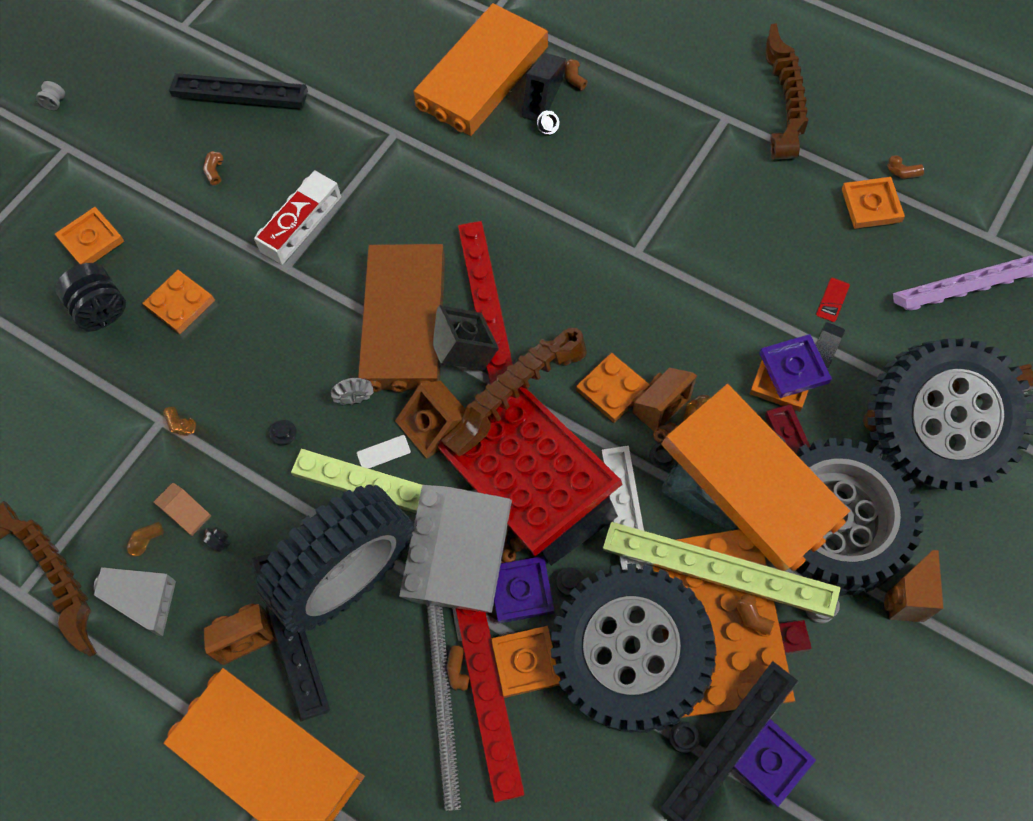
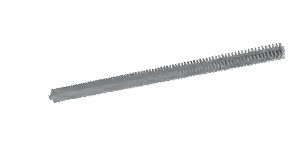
[427,605,461,811]

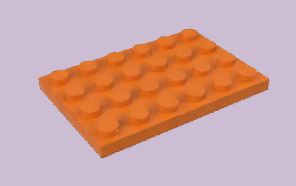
[650,529,795,718]

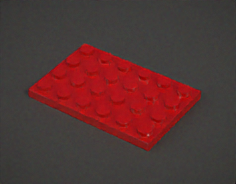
[437,387,623,556]

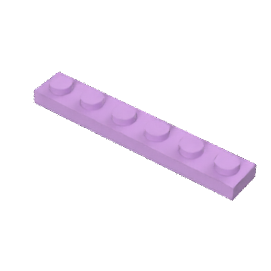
[893,255,1033,310]

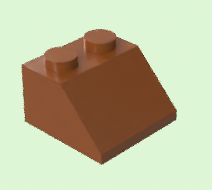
[632,368,697,431]
[395,380,466,458]
[884,550,944,622]
[204,604,275,665]

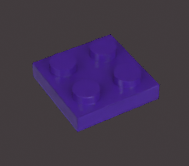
[759,334,832,398]
[494,556,554,624]
[733,719,816,808]

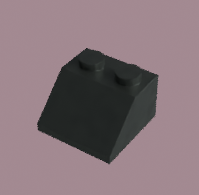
[433,305,499,370]

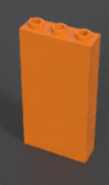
[413,3,548,136]
[661,384,850,571]
[164,668,365,821]

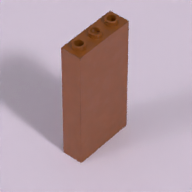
[358,244,445,392]

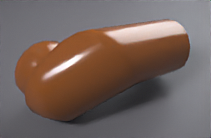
[887,156,924,179]

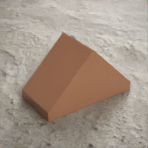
[153,483,211,536]

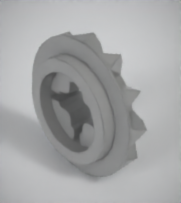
[331,378,374,405]

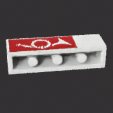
[254,170,341,265]

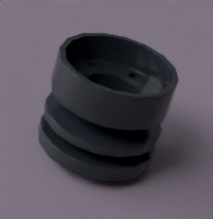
[56,263,126,330]

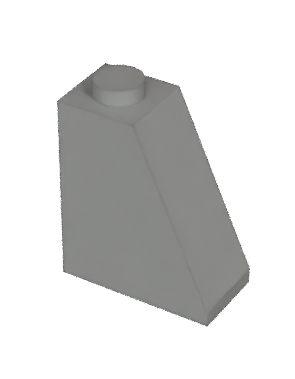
[94,568,176,636]

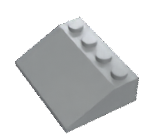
[399,485,512,613]

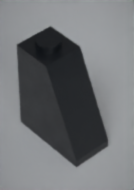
[521,53,566,121]

